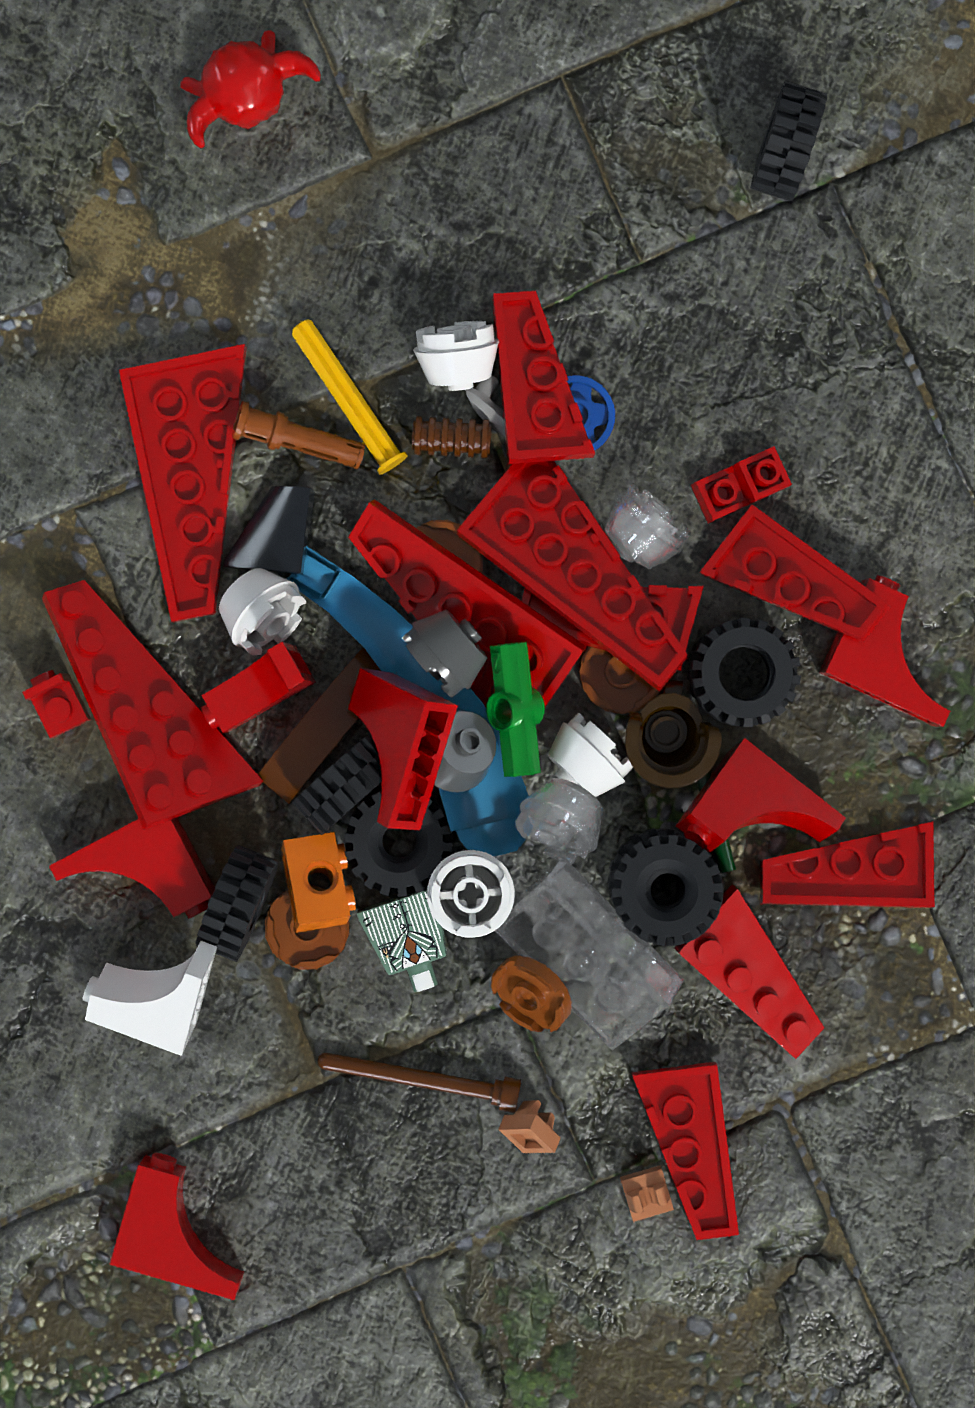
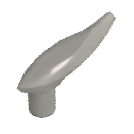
[466,375,506,437]

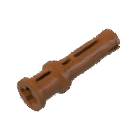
[232,401,365,469]

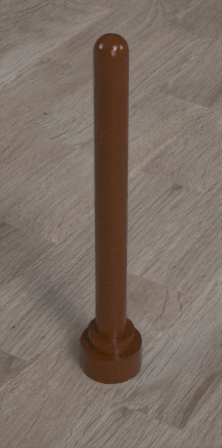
[317,1053,521,1113]

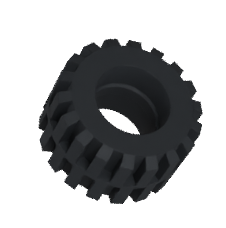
[687,618,801,727]

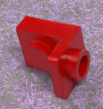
[22,670,91,738]

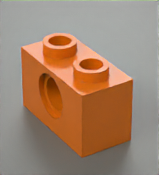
[281,832,356,933]

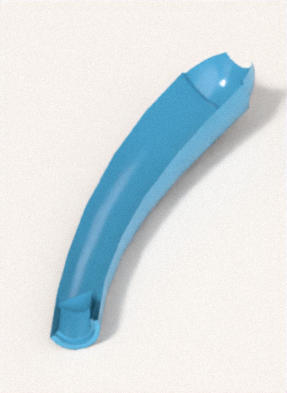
[286,546,534,857]

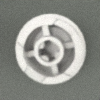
[413,321,499,391]
[219,568,306,655]
[548,713,633,799]
[427,850,515,938]

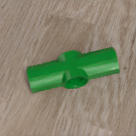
[486,642,545,777]

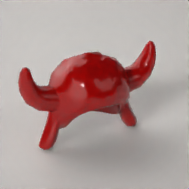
[180,30,321,149]

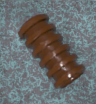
[412,416,491,458]

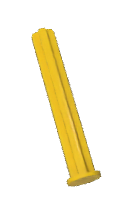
[292,319,408,475]

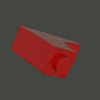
[819,575,951,727]
[201,641,316,733]
[348,668,458,830]
[676,738,846,853]
[49,817,215,919]
[110,1153,244,1300]

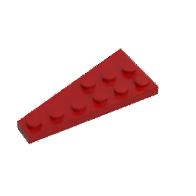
[119,344,247,622]
[457,461,688,692]
[348,499,587,708]
[42,580,263,830]

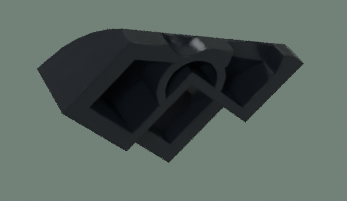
[223,486,315,575]

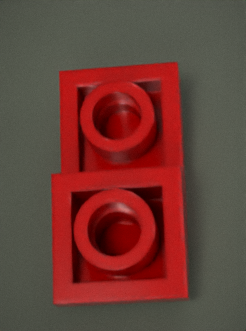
[690,446,792,524]

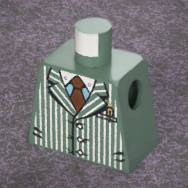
[356,887,447,992]

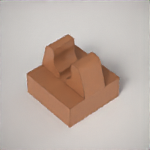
[498,1100,561,1153]
[620,1165,674,1222]

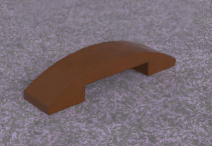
[258,647,397,804]

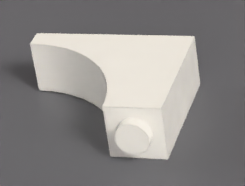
[83,941,217,1056]

